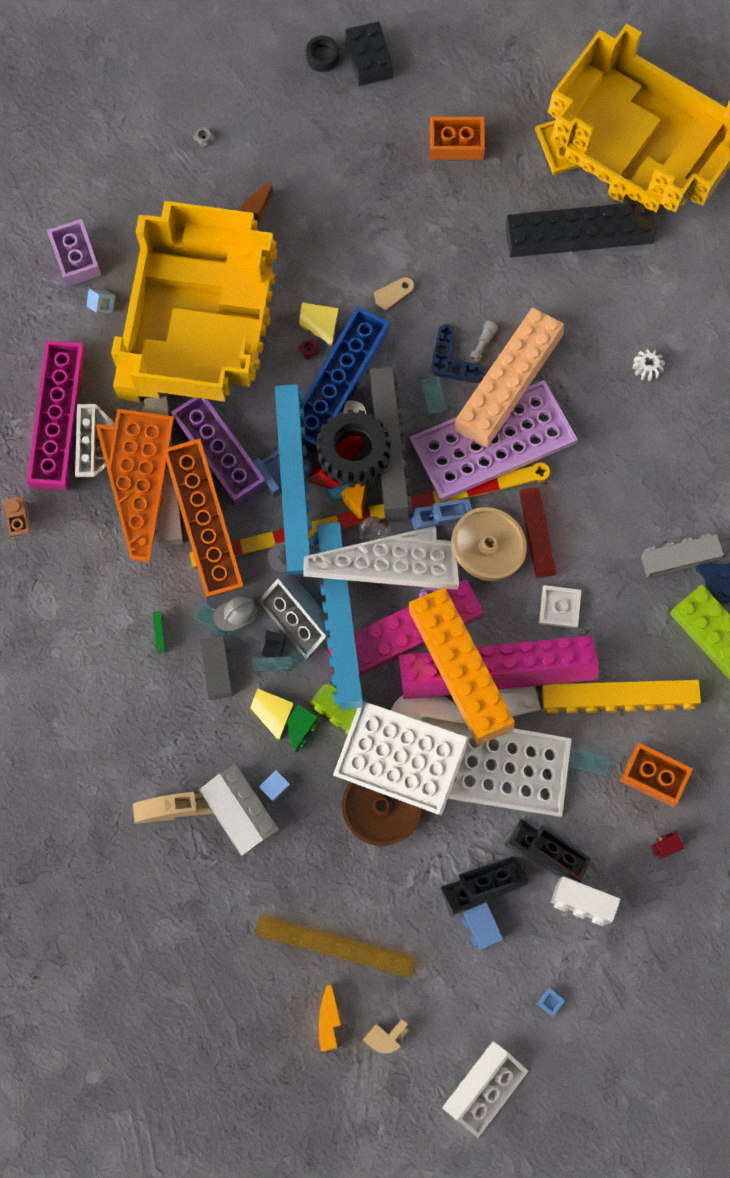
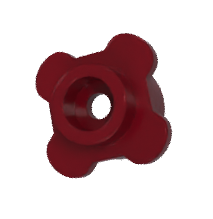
[298,339,320,360]

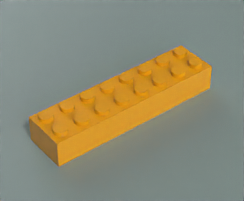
[409,587,515,746]

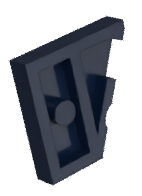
[696,563,730,603]

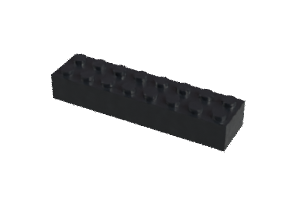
[505,202,657,258]

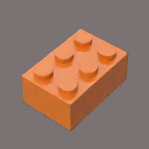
[429,117,485,160]
[619,743,693,807]

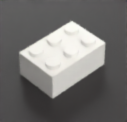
[550,877,620,926]

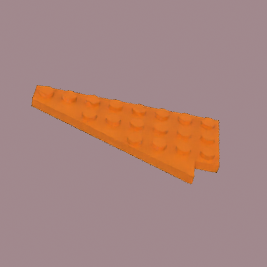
[96,409,174,563]

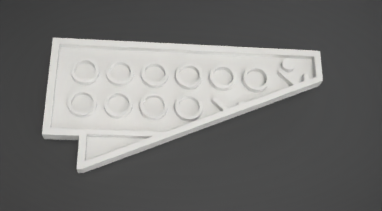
[303,526,459,590]

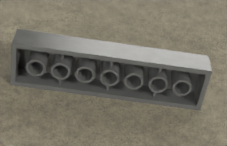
[370,367,412,523]

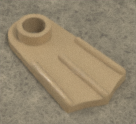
[374,277,414,311]

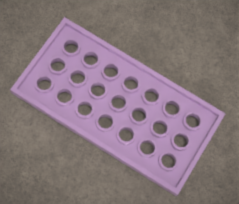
[409,380,578,501]

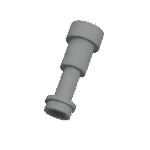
[469,321,499,362]

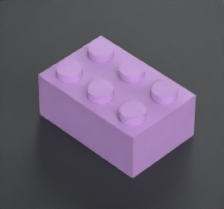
[47,219,102,287]

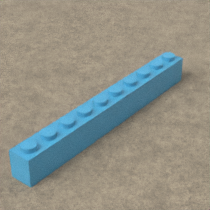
[275,384,313,575]
[314,522,363,710]

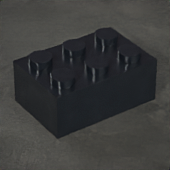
[345,21,393,86]

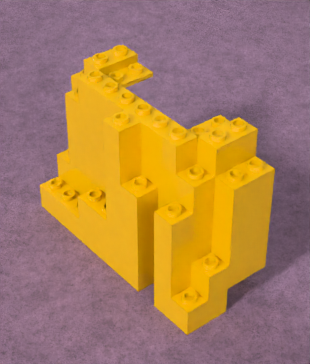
[548,24,730,213]
[111,201,277,402]

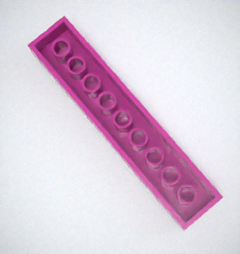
[398,635,599,699]

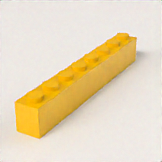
[541,680,701,714]

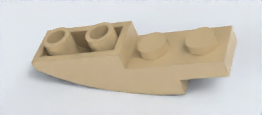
[133,792,213,824]

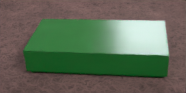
[153,611,166,654]

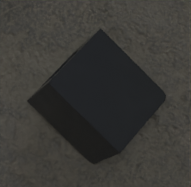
[262,630,286,661]

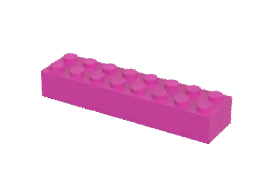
[27,340,86,492]
[327,579,484,677]

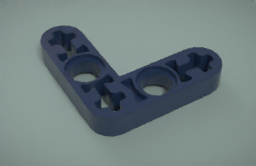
[431,324,485,383]

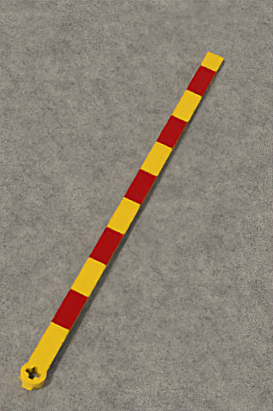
[189,462,550,568]

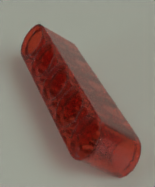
[519,487,556,578]

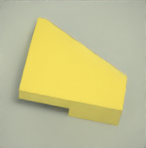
[299,302,338,346]
[251,689,294,740]

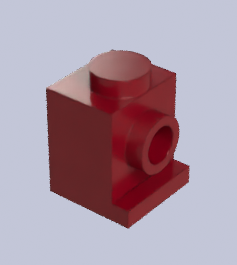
[651,830,684,859]

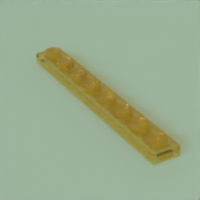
[254,915,415,978]

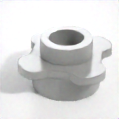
[193,127,214,148]

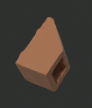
[3,496,30,537]

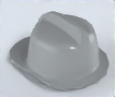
[213,596,257,631]

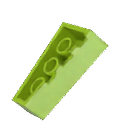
[309,683,358,735]

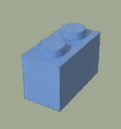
[462,902,503,950]

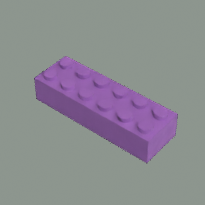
[171,397,267,507]

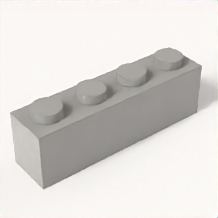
[641,533,724,578]

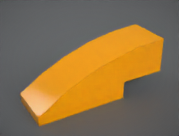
[319,984,341,1052]

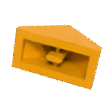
[341,482,368,519]

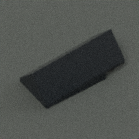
[504,819,591,883]
[441,857,529,917]

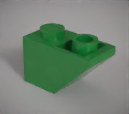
[287,705,319,752]

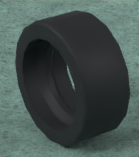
[306,35,339,72]

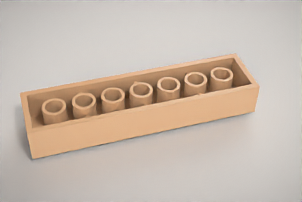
[455,308,564,448]

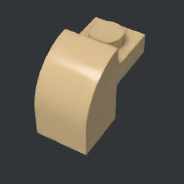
[363,1019,408,1053]

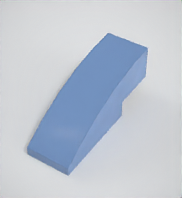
[410,499,472,531]

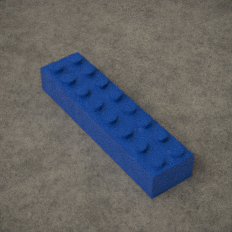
[300,306,390,453]

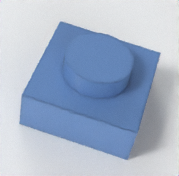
[536,988,565,1017]

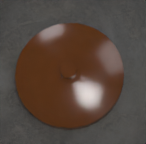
[342,782,421,846]

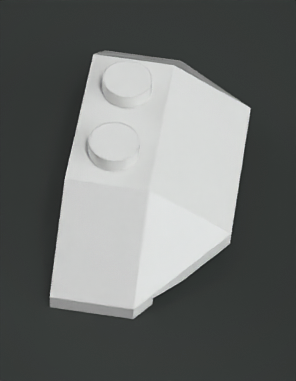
[75,404,115,477]

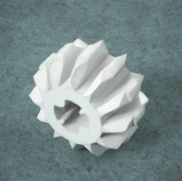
[632,349,665,381]

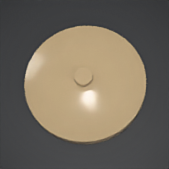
[451,507,527,581]

